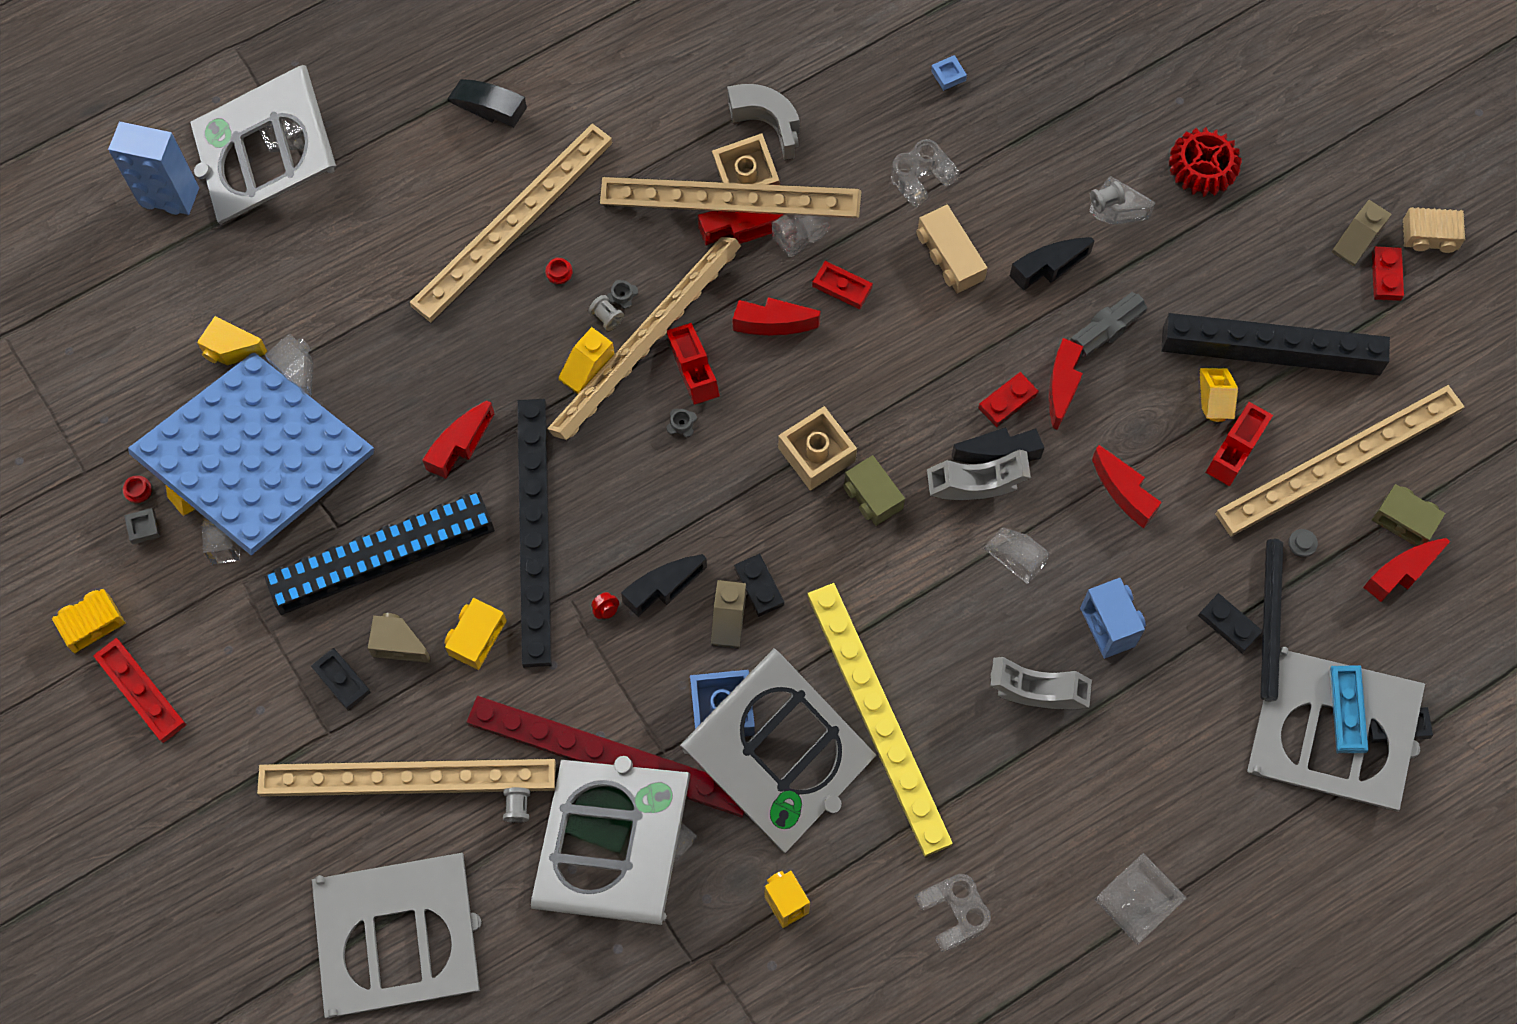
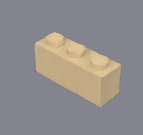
[916,204,987,293]

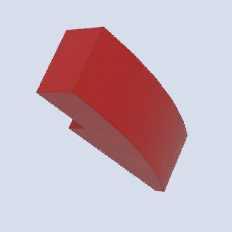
[698,211,785,245]
[733,297,821,336]
[666,323,720,405]
[1049,338,1083,430]
[423,401,495,479]
[1205,402,1273,486]
[1092,445,1162,529]
[1363,538,1450,602]

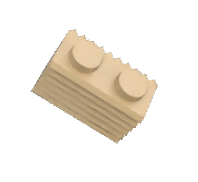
[1403,207,1465,253]

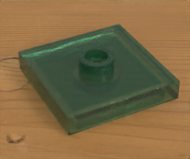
[565,786,634,854]

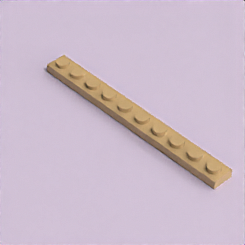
[410,123,612,323]
[600,177,861,218]
[547,237,741,440]
[1215,385,1464,537]
[257,759,556,796]

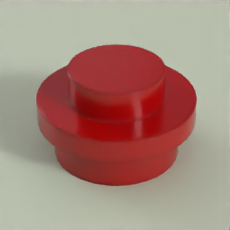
[545,258,573,284]
[123,476,152,503]
[591,592,619,619]

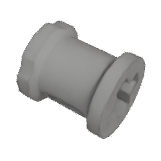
[1090,181,1125,213]
[588,295,624,331]
[503,787,530,823]

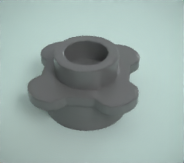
[607,280,638,309]
[667,409,697,437]

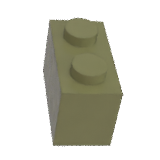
[843,455,905,526]
[1372,484,1446,546]

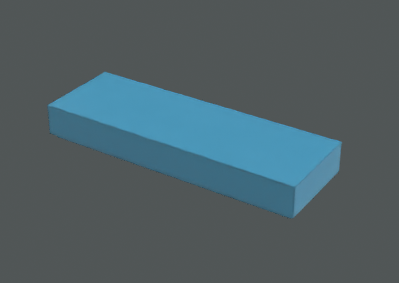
[1330,666,1368,753]

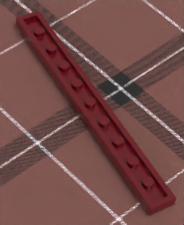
[467,696,745,818]

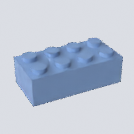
[108,121,199,215]

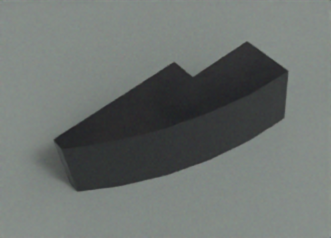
[447,79,527,128]
[1009,237,1094,291]
[952,427,1045,464]
[621,554,707,617]

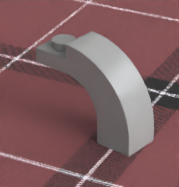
[727,84,800,160]
[927,449,1031,500]
[991,657,1092,709]

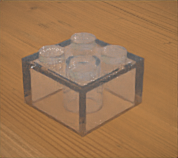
[1095,853,1186,945]

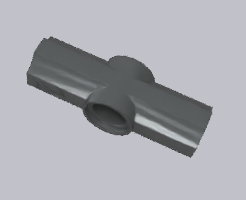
[1070,292,1147,358]

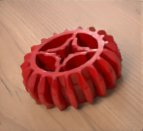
[1168,127,1242,197]

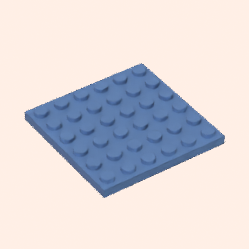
[128,353,374,555]

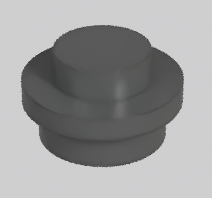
[1288,529,1318,557]

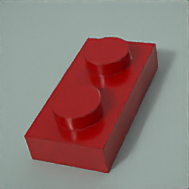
[1372,246,1404,301]
[812,261,873,309]
[978,372,1039,427]

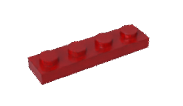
[93,638,187,743]

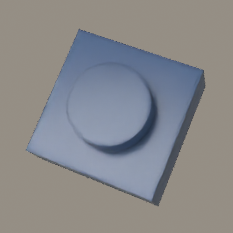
[931,55,967,91]

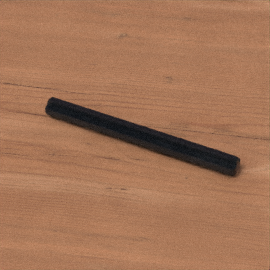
[1260,538,1283,702]

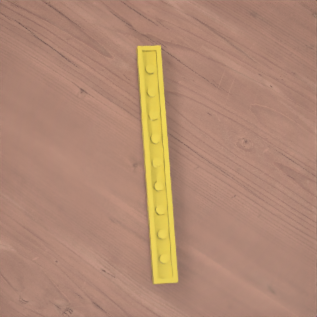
[808,583,953,857]

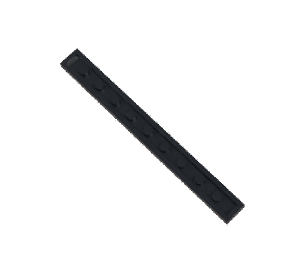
[518,399,552,668]

